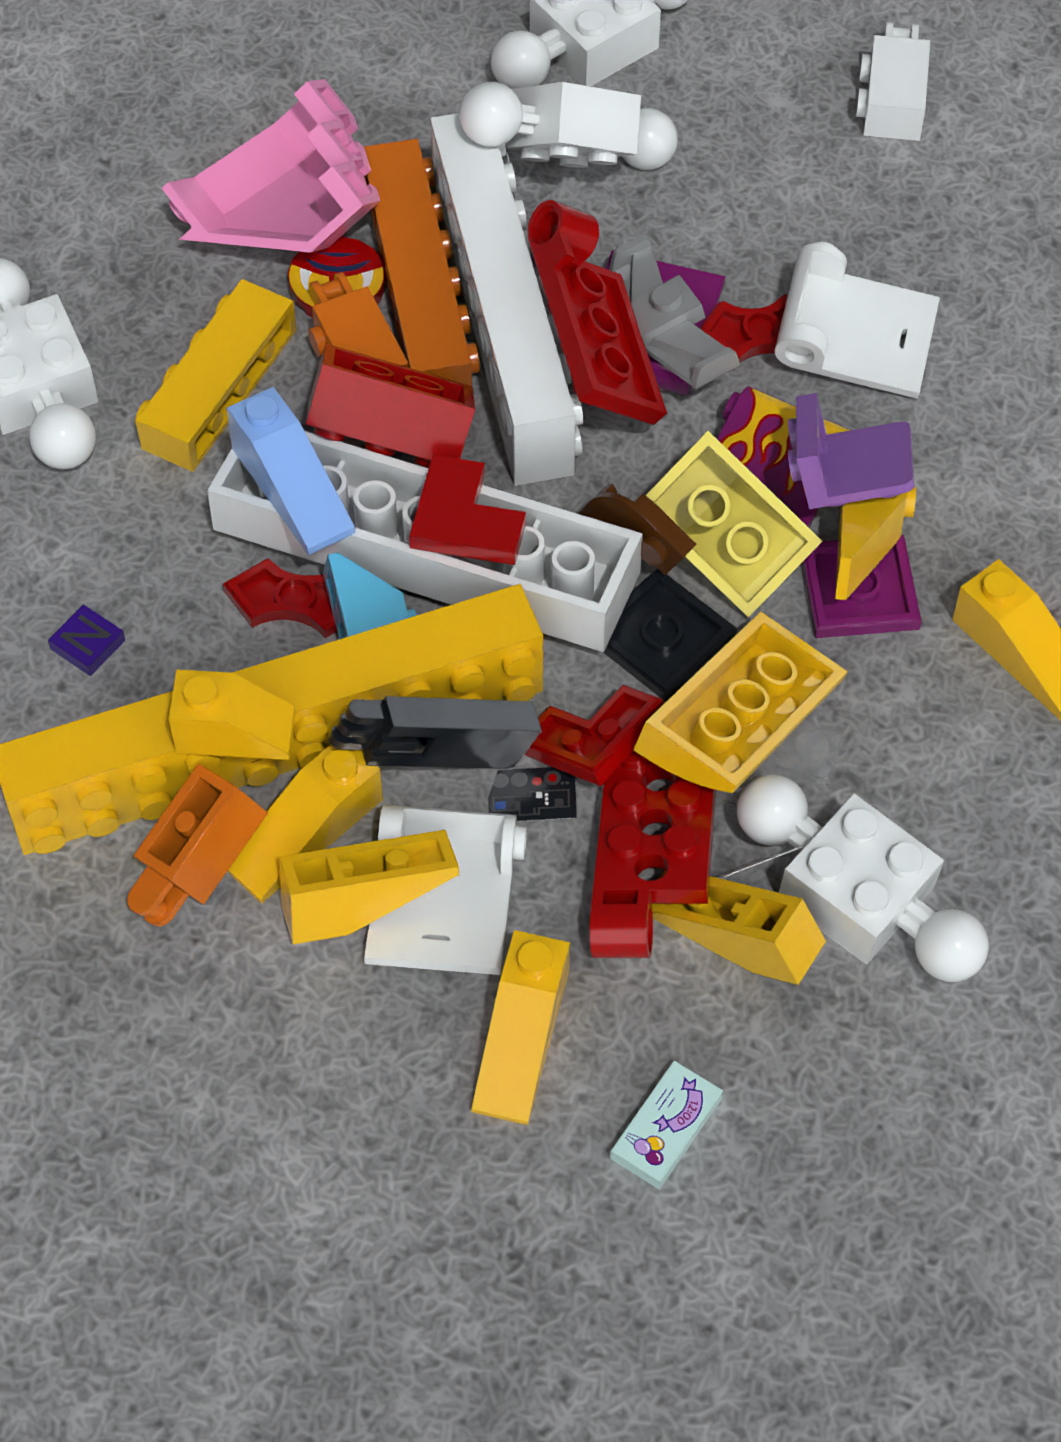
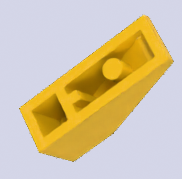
[835,487,916,600]
[952,559,1061,721]
[227,745,383,904]
[279,829,459,945]
[652,870,826,985]
[471,930,570,1125]

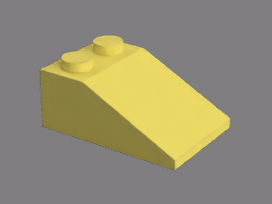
[646,431,822,617]

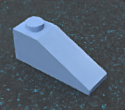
[226,387,355,555]

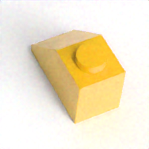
[169,669,295,760]

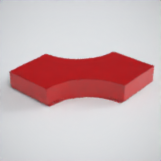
[700,294,788,363]
[223,559,337,639]

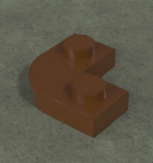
[579,484,697,575]

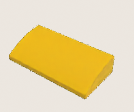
[634,612,848,793]

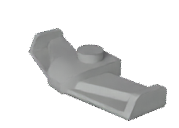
[609,235,740,389]

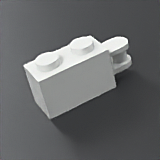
[856,22,930,141]

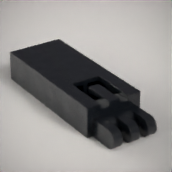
[328,696,542,769]

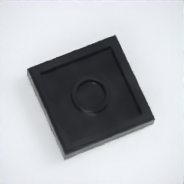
[603,569,737,702]

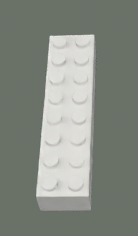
[430,113,583,486]
[207,431,642,652]

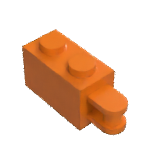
[308,272,408,367]
[127,763,268,927]

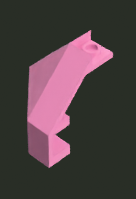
[161,79,380,253]

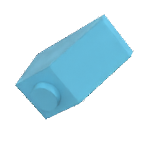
[323,553,417,639]

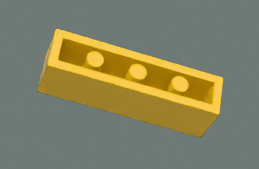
[135,279,297,472]

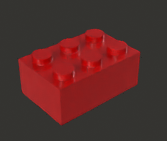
[306,343,475,468]

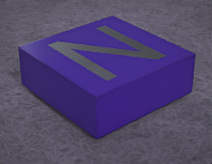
[48,604,126,677]

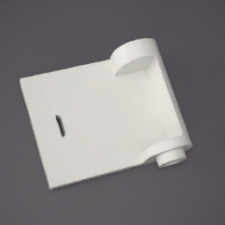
[775,242,940,399]
[364,804,527,975]

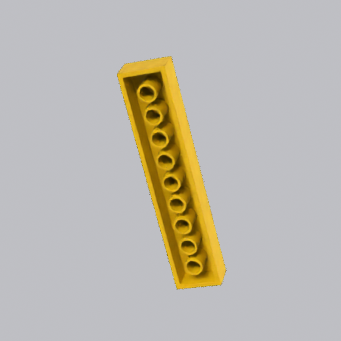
[0,583,543,855]

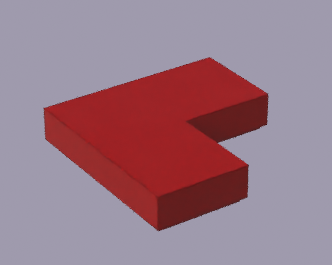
[409,454,526,565]
[525,685,664,787]

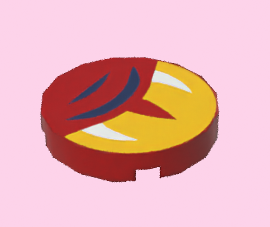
[288,237,386,318]

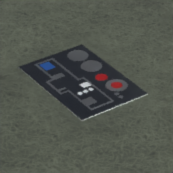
[488,767,577,821]

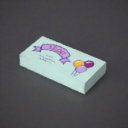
[610,1061,723,1190]

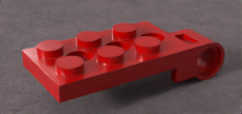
[528,200,667,425]
[590,751,716,959]

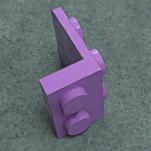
[788,393,915,509]

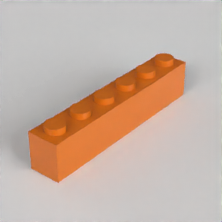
[364,138,480,386]

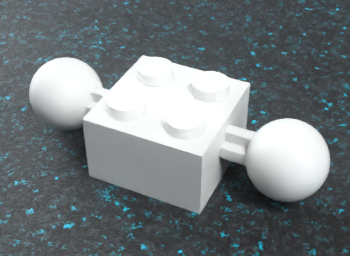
[491,0,688,89]
[459,82,678,170]
[0,258,98,469]
[736,774,989,982]

